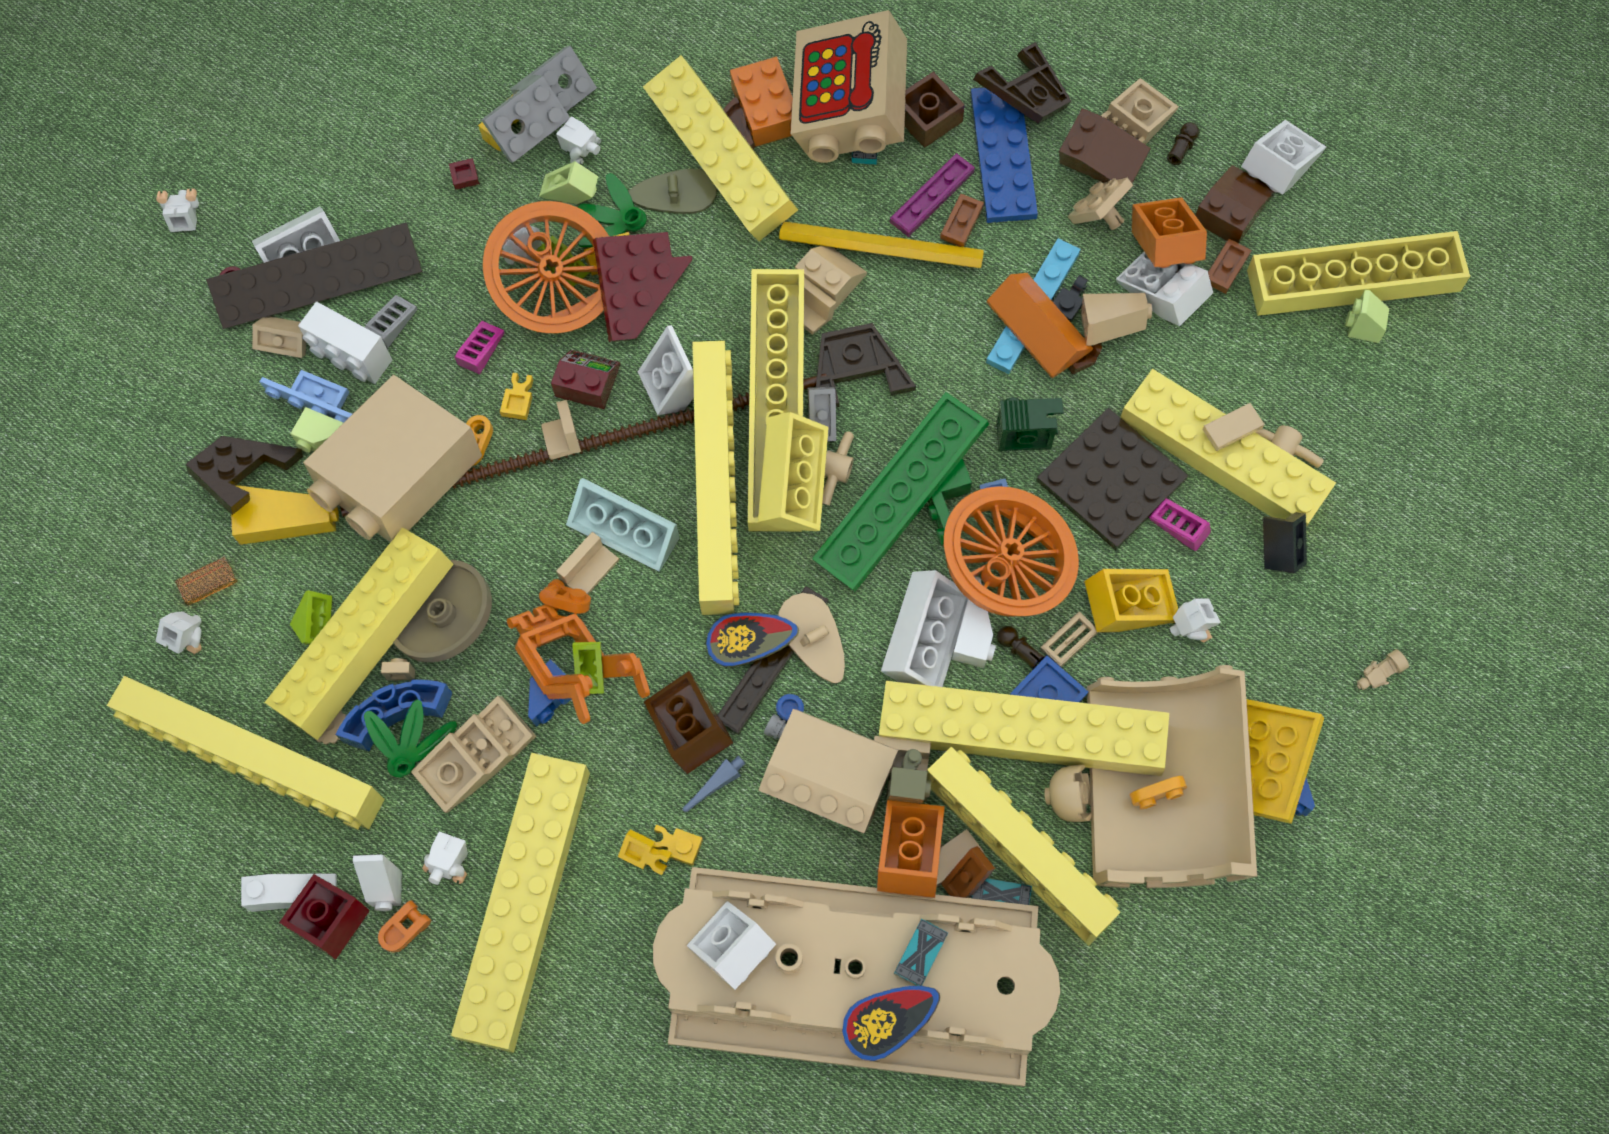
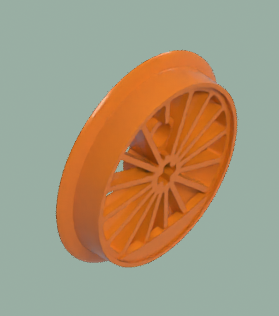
[483,201,609,333]
[944,486,1079,616]

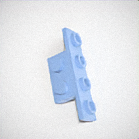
[259,370,352,423]

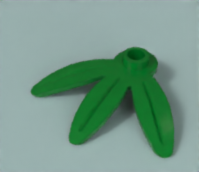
[578,173,647,247]
[364,700,457,777]

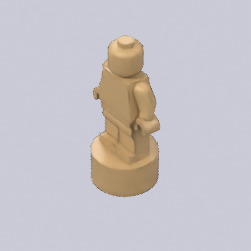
[1357,649,1409,690]

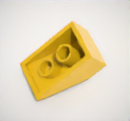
[1084,569,1178,632]

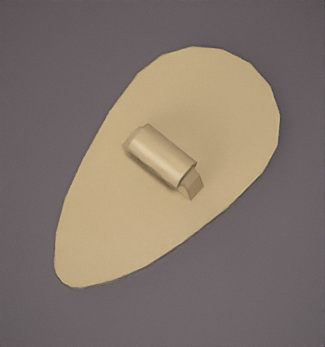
[778,593,845,684]

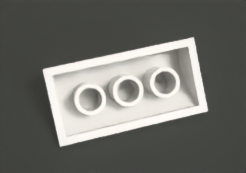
[881,570,968,687]

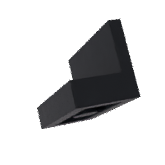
[1263,512,1307,574]

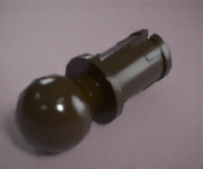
[1167,122,1200,165]
[997,626,1044,670]

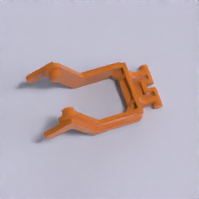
[507,604,650,724]

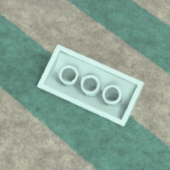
[566,478,680,571]

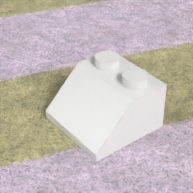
[687,901,776,990]

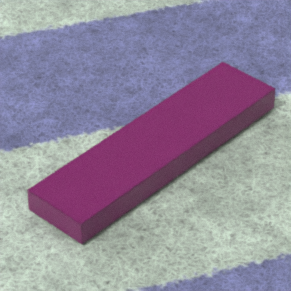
[890,153,975,237]

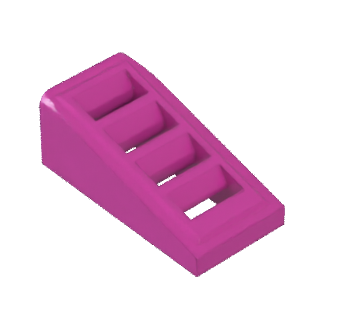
[454,321,505,374]
[1149,498,1211,551]

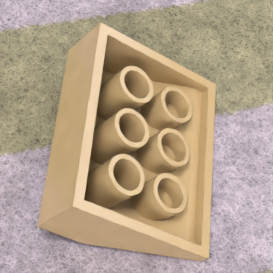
[758,709,898,833]

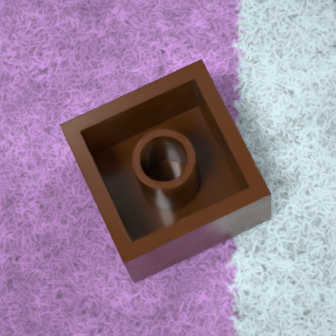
[904,71,965,148]

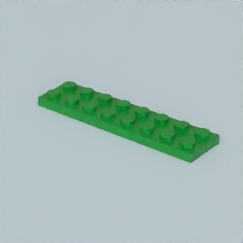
[812,392,989,592]

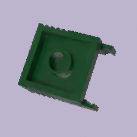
[996,397,1064,452]

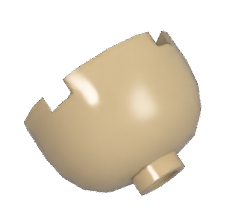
[1045,765,1091,822]

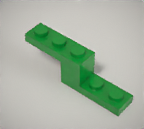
[927,458,972,545]

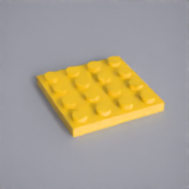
[1246,699,1324,824]

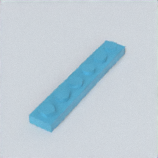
[986,238,1081,374]

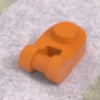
[539,579,591,614]
[378,900,432,953]

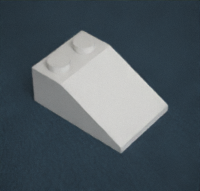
[1241,120,1326,195]
[638,325,694,415]

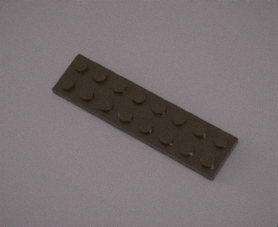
[206,222,423,329]

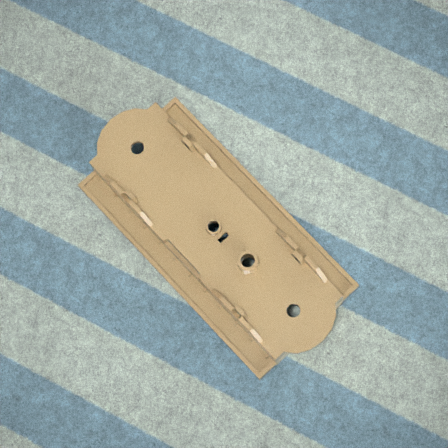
[653,867,1060,1087]

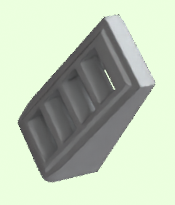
[364,295,418,348]

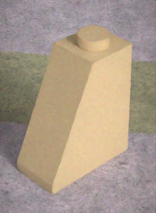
[1081,293,1152,346]

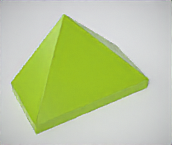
[290,590,332,645]
[572,642,605,694]

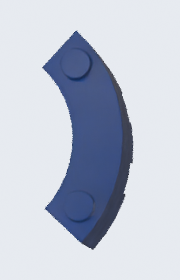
[335,680,453,752]

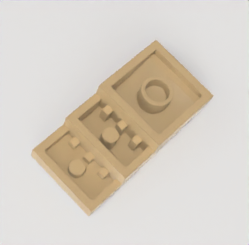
[1101,78,1179,145]
[411,696,537,813]

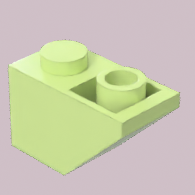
[1345,290,1389,343]

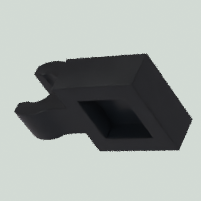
[1053,275,1088,322]

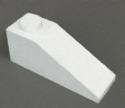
[952,577,996,668]
[353,855,402,911]
[241,874,337,912]

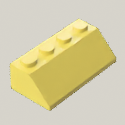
[758,412,828,531]

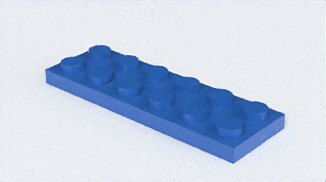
[970,88,1038,223]

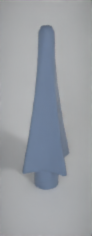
[683,755,746,812]

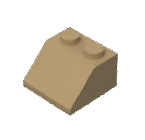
[795,246,867,310]

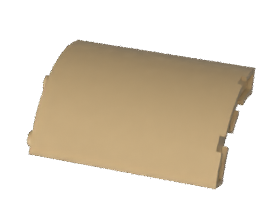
[1087,665,1257,888]

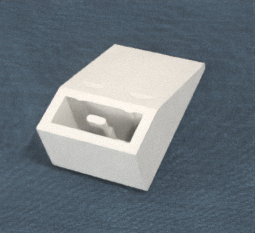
[1116,252,1213,326]

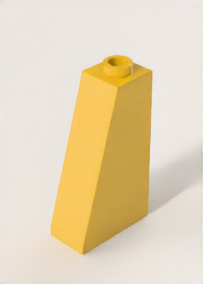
[231,485,339,545]

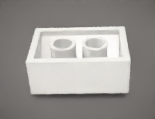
[252,206,340,263]

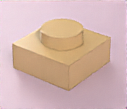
[381,658,415,680]

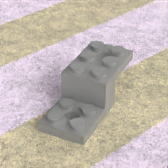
[481,46,597,163]

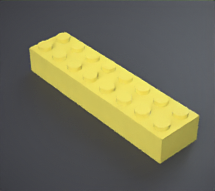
[643,55,798,241]
[1247,231,1470,316]
[1120,369,1336,527]
[264,527,454,740]
[926,747,1120,946]

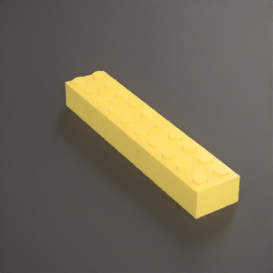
[748,269,804,532]
[693,341,739,615]
[107,676,385,830]
[879,681,1169,776]
[451,753,590,1053]

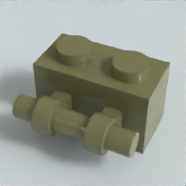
[885,749,931,805]

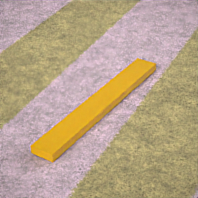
[779,221,984,268]

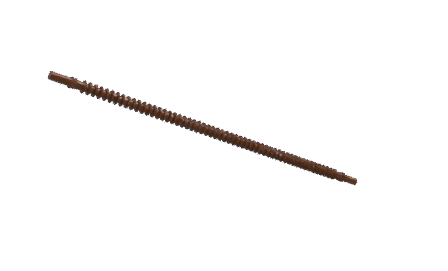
[340,373,827,517]

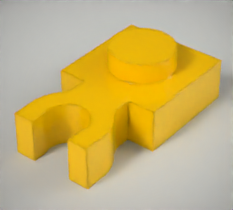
[500,373,534,420]
[653,825,703,866]
[618,829,672,875]

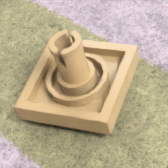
[1068,177,1133,230]

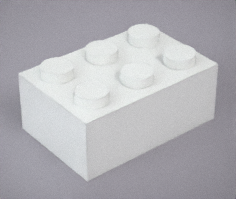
[298,302,392,384]

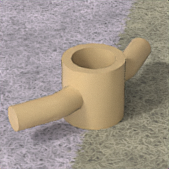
[1255,425,1324,468]
[822,432,854,506]

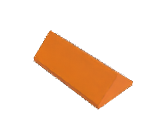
[986,273,1093,379]

